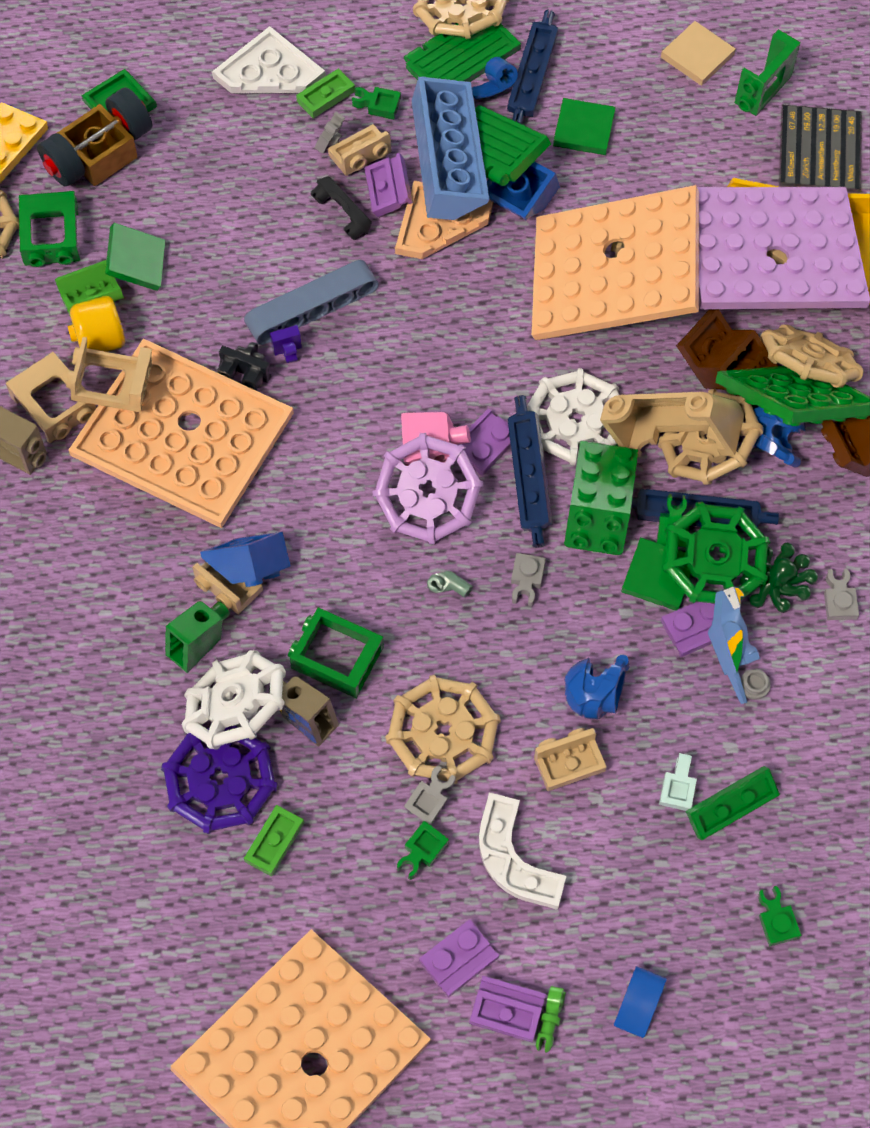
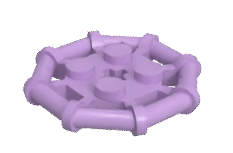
[372,433,483,545]

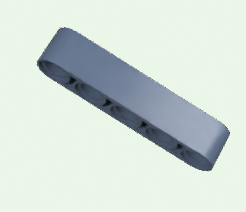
[244,260,379,345]

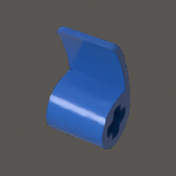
[472,57,518,99]
[614,966,667,1038]

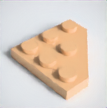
[395,181,494,259]

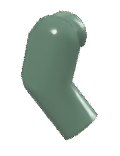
[427,571,473,598]

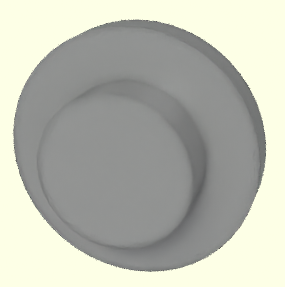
[741,670,770,700]

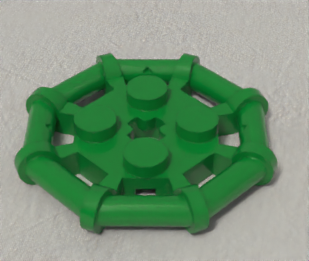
[662,501,771,604]

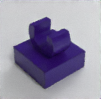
[270,325,302,363]

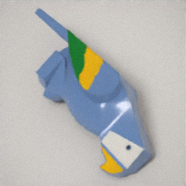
[708,587,760,704]

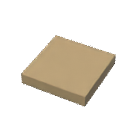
[661,21,736,86]

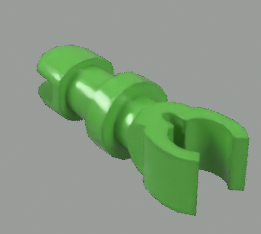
[536,986,566,1053]

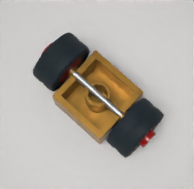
[37,87,153,187]

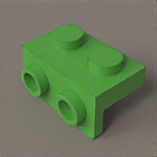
[55,260,124,316]

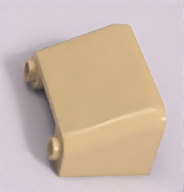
[600,392,744,457]

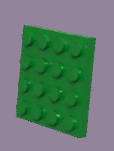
[715,366,870,426]

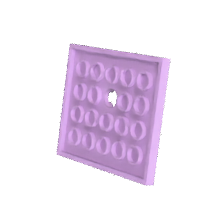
[683,187,870,309]

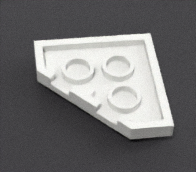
[212,26,325,93]

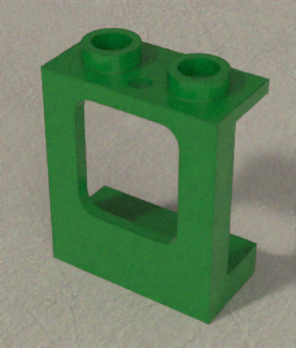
[734,29,801,116]
[19,191,80,267]

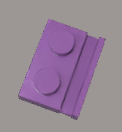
[364,153,413,217]
[458,409,511,476]
[661,602,715,657]
[419,919,499,998]
[469,975,546,1043]

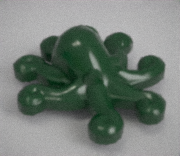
[740,542,818,613]

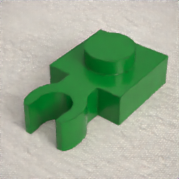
[352,87,401,120]
[657,494,689,547]
[397,821,449,880]
[758,886,802,947]

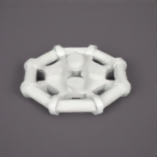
[527,368,619,466]
[182,650,286,749]

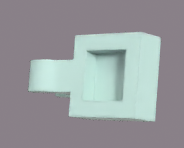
[659,753,697,811]

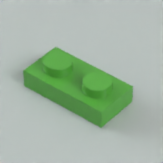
[296,68,355,118]
[244,805,304,877]

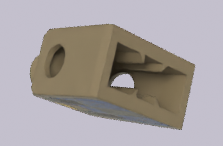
[269,676,339,747]

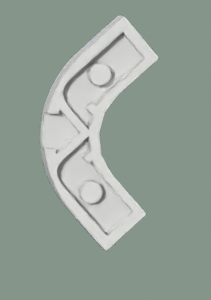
[479,792,566,910]

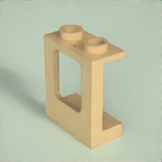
[66,337,152,412]
[6,352,96,443]

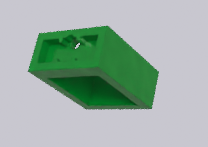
[288,607,384,699]

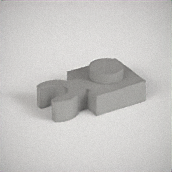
[314,112,345,153]
[511,553,546,607]
[824,569,859,620]
[404,765,456,825]

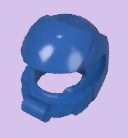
[753,406,806,468]
[564,655,629,719]

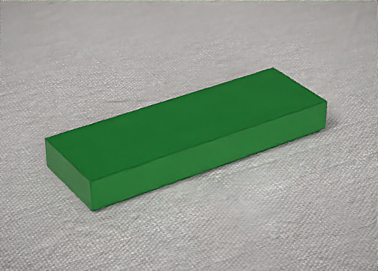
[686,766,780,841]

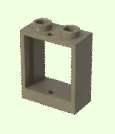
[0,406,47,475]

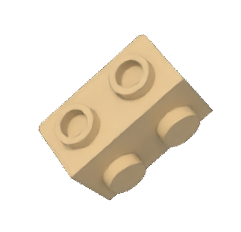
[328,124,392,176]
[192,562,263,615]
[534,728,607,792]

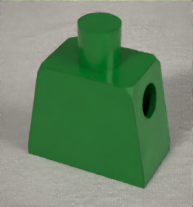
[165,601,230,673]

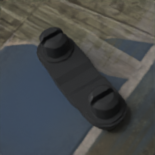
[311,176,372,240]

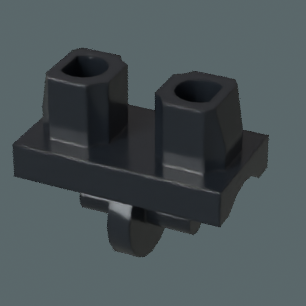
[217,342,271,390]

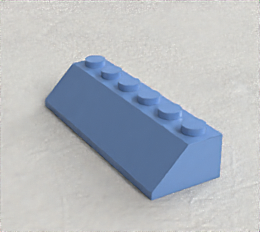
[411,77,489,220]

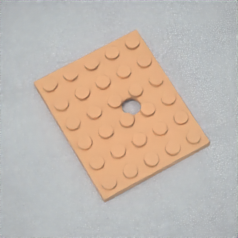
[531,185,699,340]
[68,339,294,528]
[170,929,431,1128]

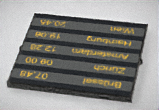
[778,104,862,193]

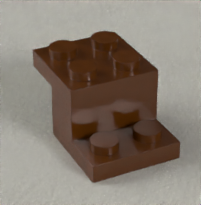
[676,309,778,407]
[821,416,870,477]

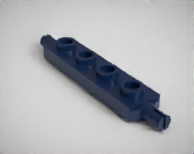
[507,10,558,124]
[508,395,553,548]
[631,489,779,532]

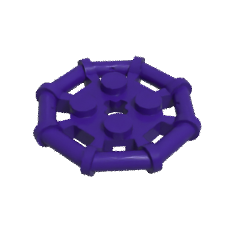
[161,725,278,834]

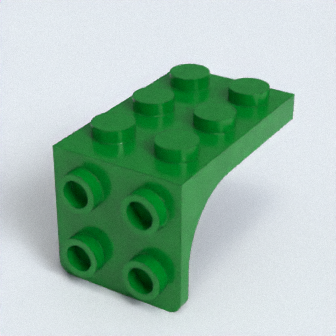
[564,441,638,555]

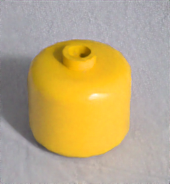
[67,296,125,352]

